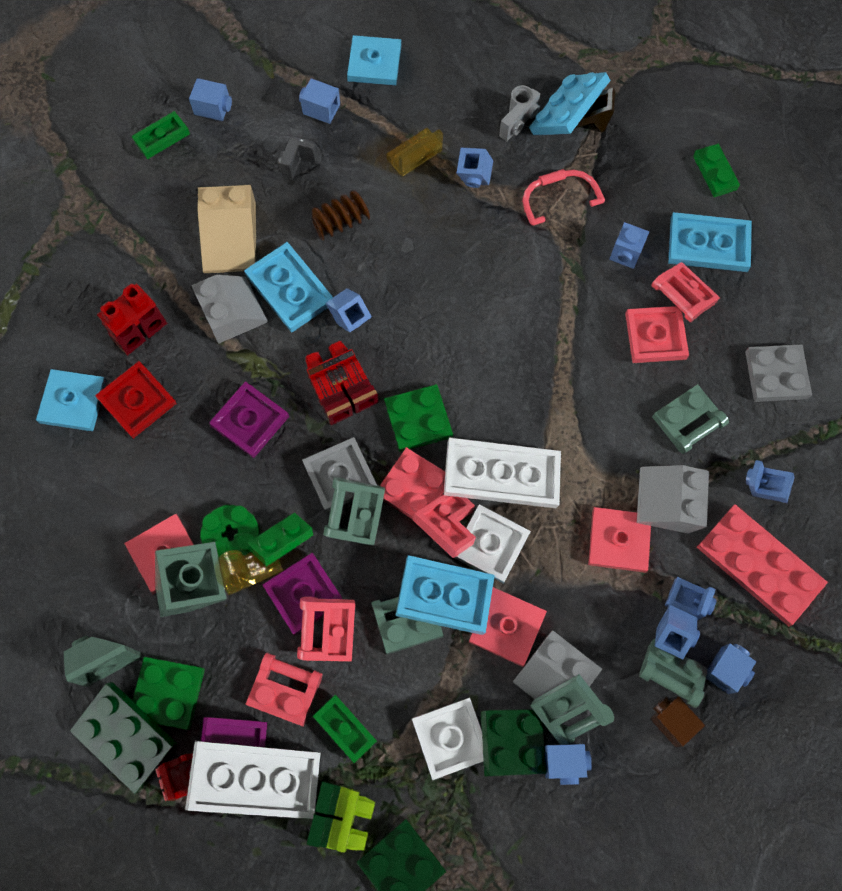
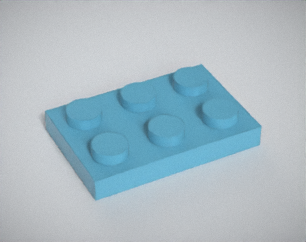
[529,72,610,135]
[668,212,752,272]
[244,242,333,333]
[395,555,495,635]

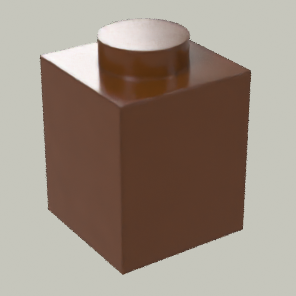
[650,696,705,747]

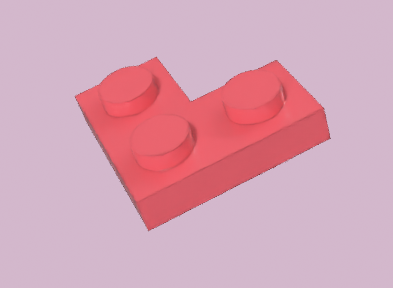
[413,495,476,558]

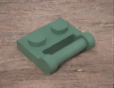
[652,384,729,454]
[323,478,385,545]
[371,597,444,654]
[639,639,708,708]
[530,674,614,745]

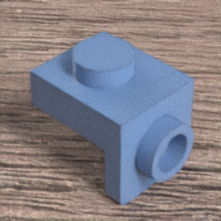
[746,460,795,503]
[665,577,717,620]

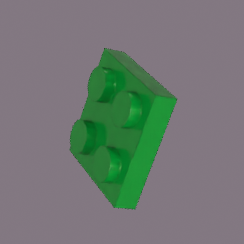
[384,384,453,452]
[132,657,205,730]

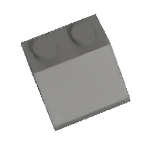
[191,275,268,344]
[637,465,709,534]
[513,630,602,699]

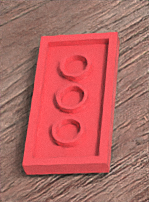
[696,504,828,627]

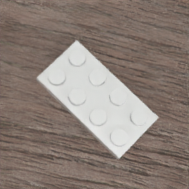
[444,438,561,508]
[185,741,320,819]

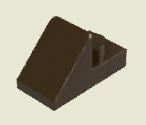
[575,88,615,132]

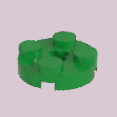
[201,505,260,564]

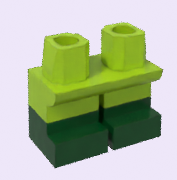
[307,781,375,853]

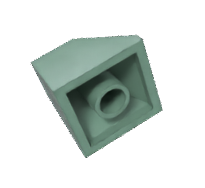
[155,542,226,617]
[64,636,143,687]

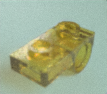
[218,550,284,595]

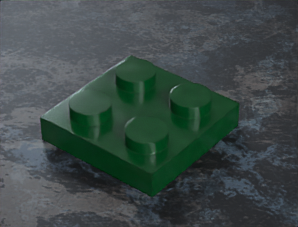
[481,710,546,776]
[357,819,447,891]

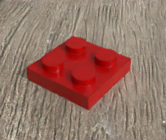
[95,361,177,439]

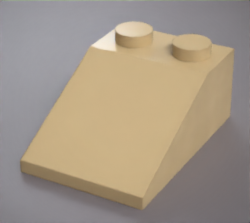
[198,185,256,273]

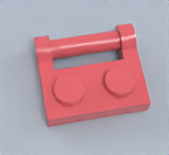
[651,262,720,322]
[297,597,355,661]
[245,653,323,727]

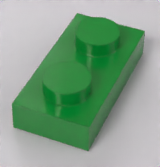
[131,111,190,160]
[693,143,740,198]
[247,512,313,567]
[313,694,377,763]

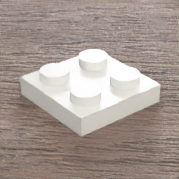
[455,505,531,584]
[412,698,484,780]

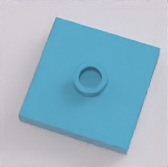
[347,35,401,85]
[36,369,107,431]

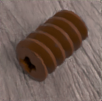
[312,190,370,241]

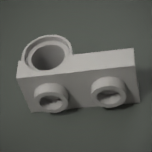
[499,85,540,142]

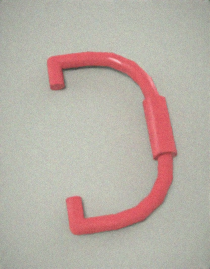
[522,169,605,226]

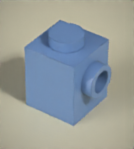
[189,78,232,121]
[299,79,340,124]
[457,148,493,188]
[609,222,649,269]
[325,289,372,332]
[655,605,700,659]
[706,644,756,694]
[544,744,591,785]

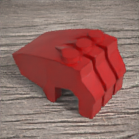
[155,753,193,801]

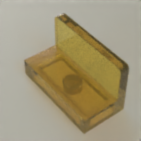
[387,128,443,177]

